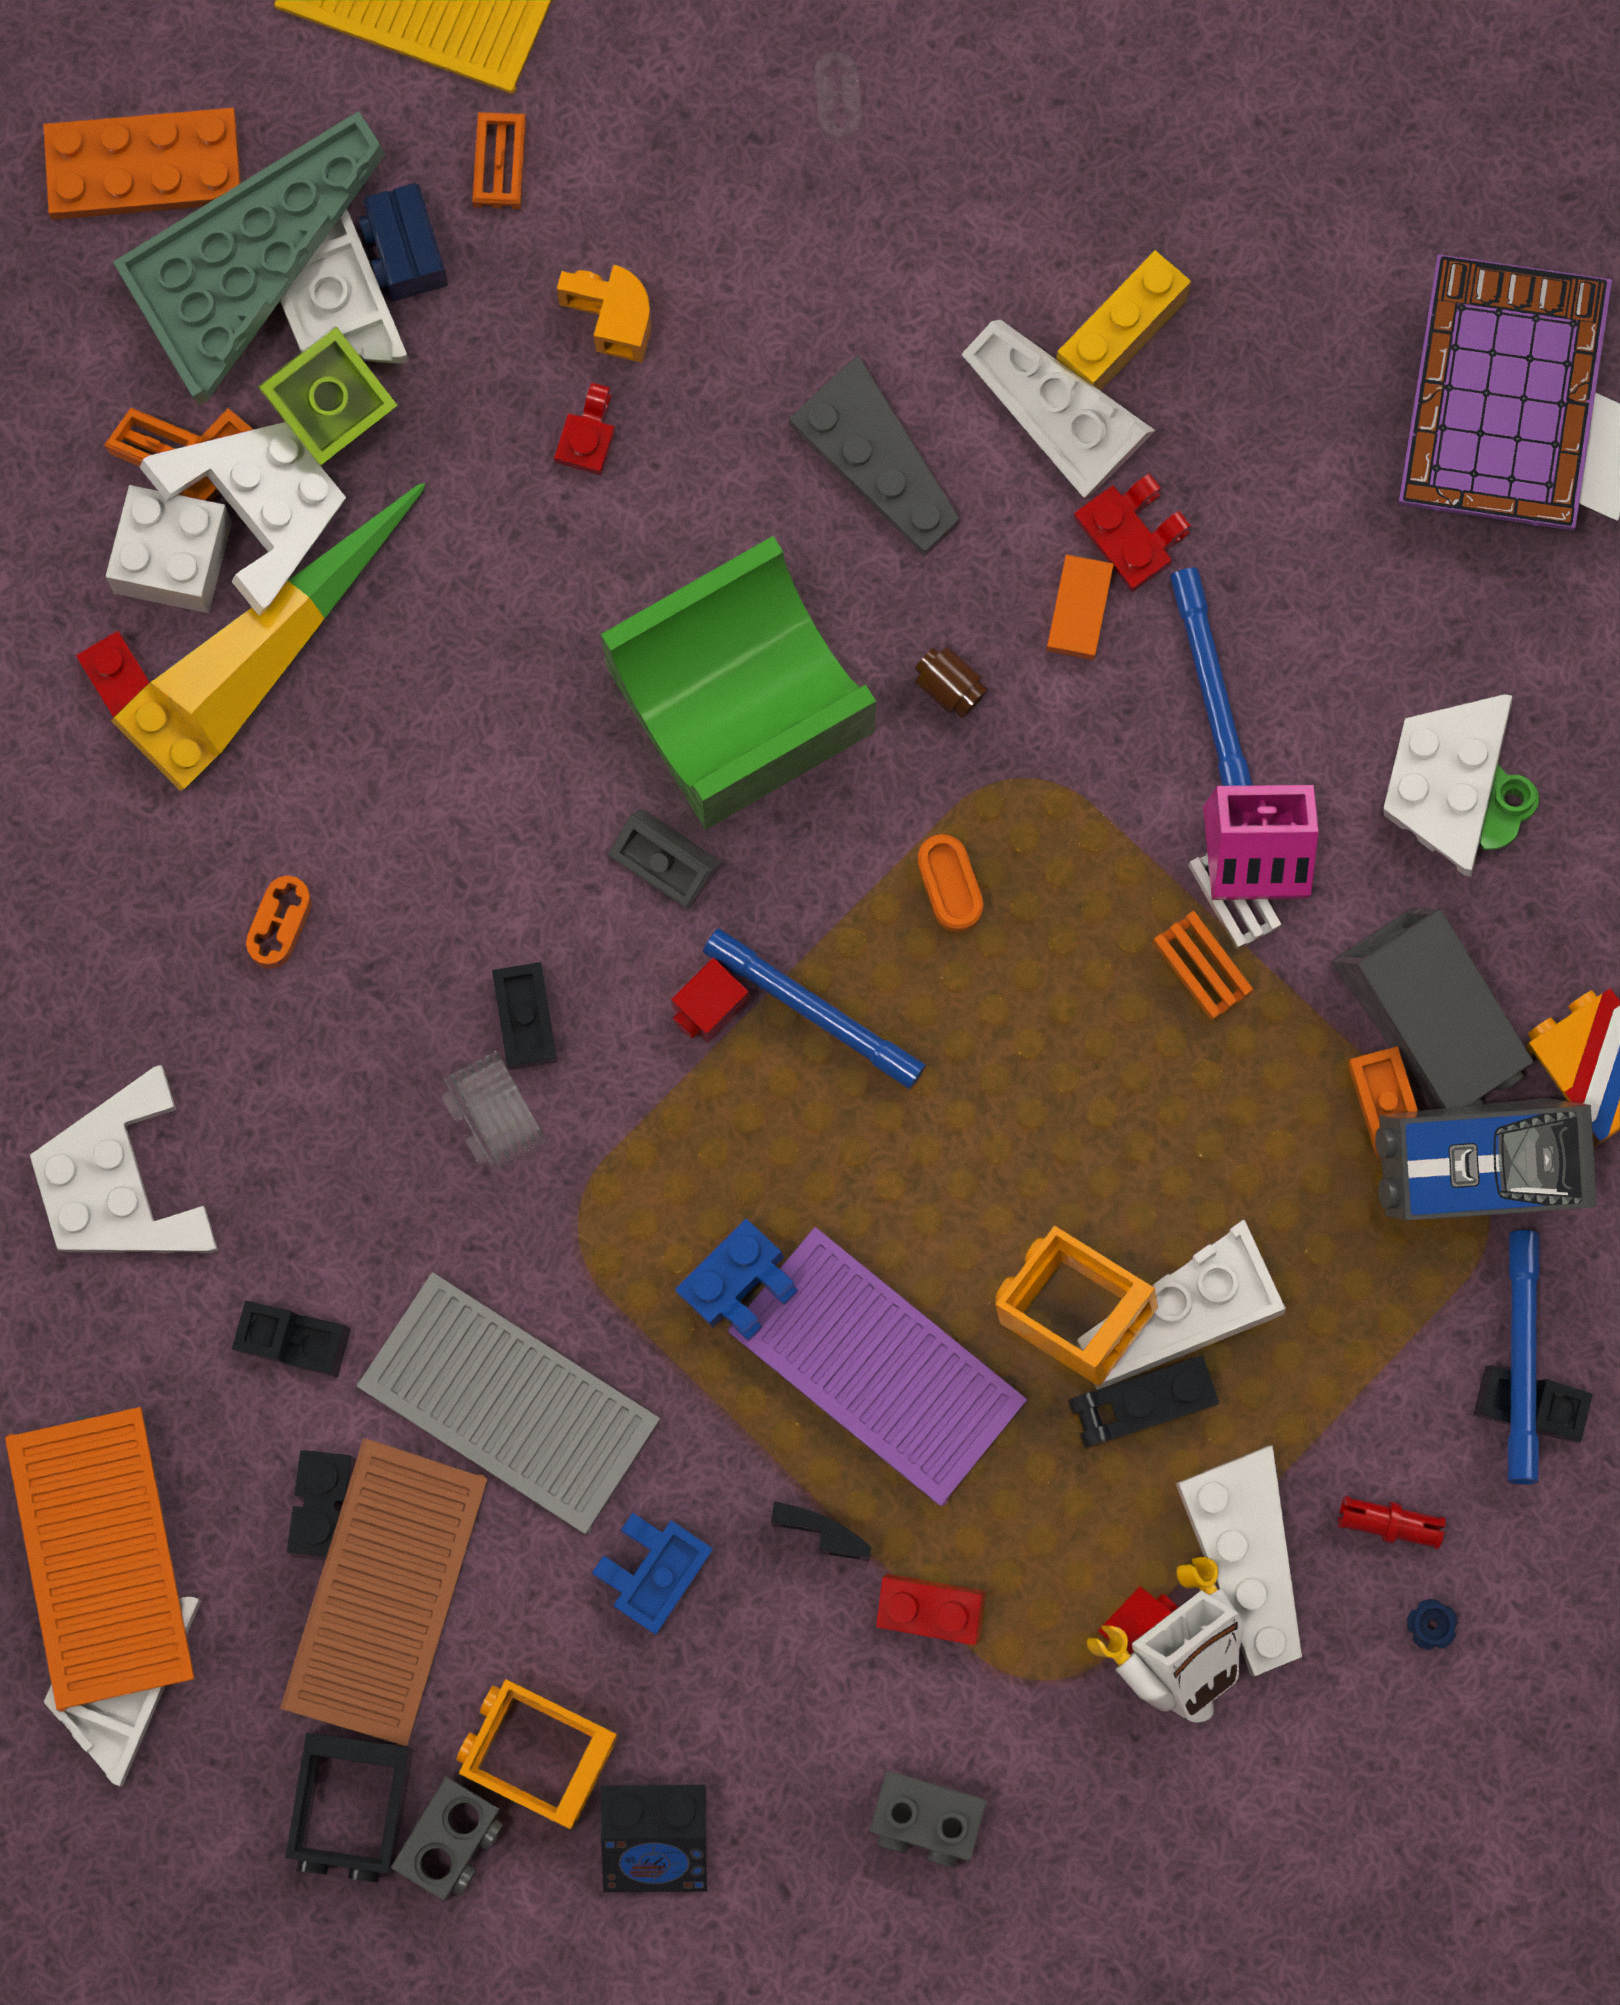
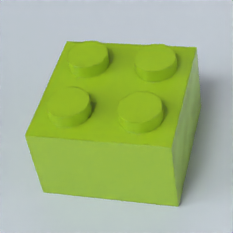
[257,327,398,466]

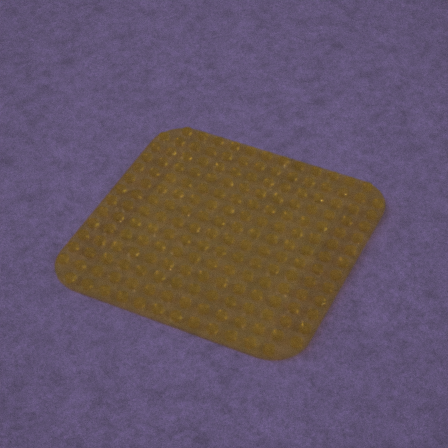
[578,778,1490,1681]

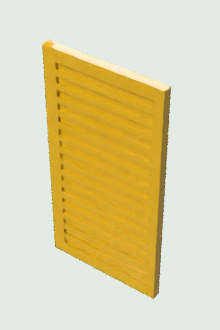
[274,0,552,94]

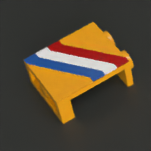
[1525,988,1620,1148]

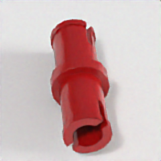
[1338,1495,1446,1550]

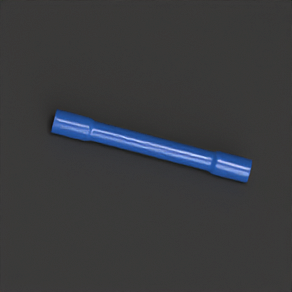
[1170,568,1253,786]
[703,928,926,1090]
[1507,1230,1540,1485]

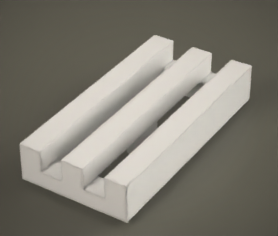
[1188,854,1281,951]

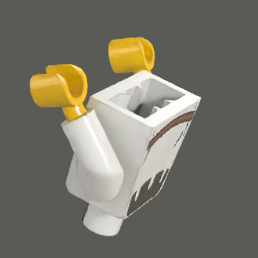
[1087,1557,1244,1722]

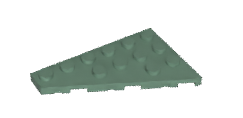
[113,111,386,406]

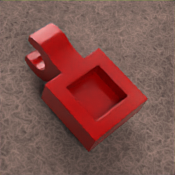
[554,382,616,476]

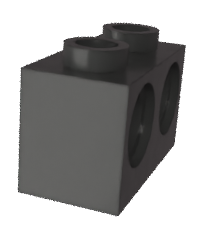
[391,1777,504,1901]

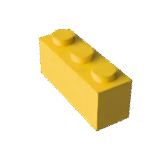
[1056,250,1191,391]

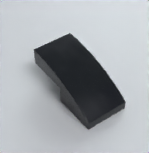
[232,1300,351,1377]
[1473,1365,1593,1443]
[771,1501,871,1561]

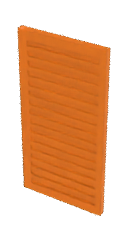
[5,1407,195,1712]

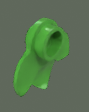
[1480,765,1539,850]

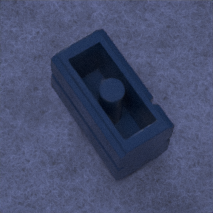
[358,183,448,301]

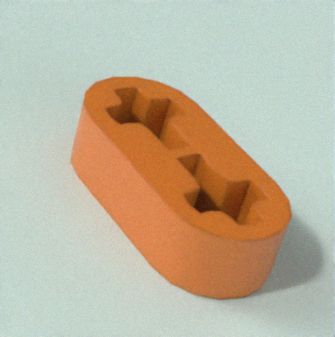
[246,875,312,969]

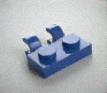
[675,1218,798,1341]
[592,1513,713,1635]

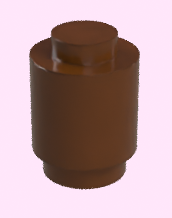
[914,646,988,718]

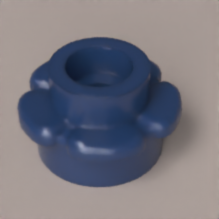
[1407,1599,1458,1650]

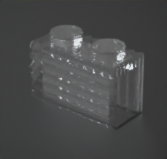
[441,1050,547,1172]

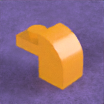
[557,264,651,363]

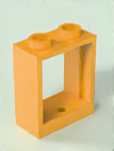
[995,1225,1158,1387]
[456,1679,619,1830]

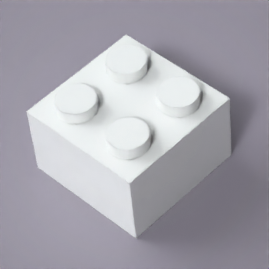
[105,485,232,613]

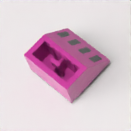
[1203,785,1319,900]

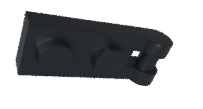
[1068,1355,1220,1449]

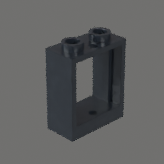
[285,1732,413,1883]

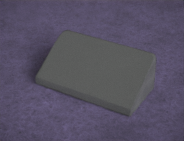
[608,809,722,909]

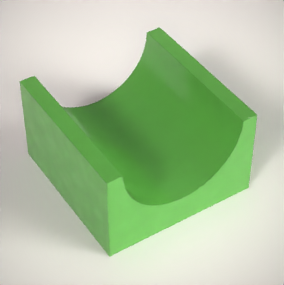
[601,536,876,830]

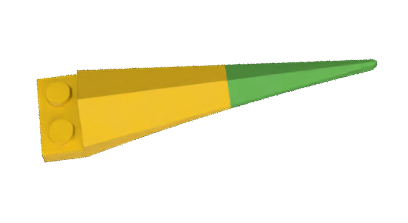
[111,483,425,791]

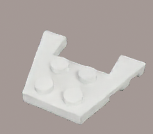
[139,422,346,616]
[30,1065,218,1253]

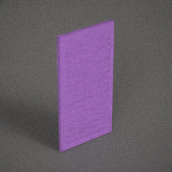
[728,1227,1028,1507]

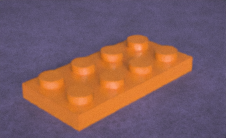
[43,108,241,220]

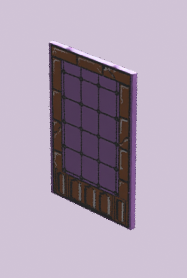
[1398,254,1612,531]

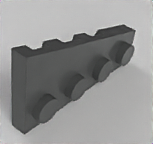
[789,355,960,557]

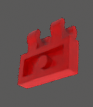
[1074,473,1191,593]

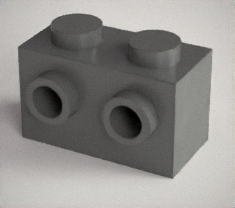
[869,1771,987,1869]

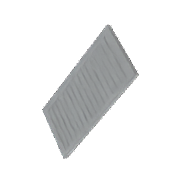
[357,1272,661,1535]

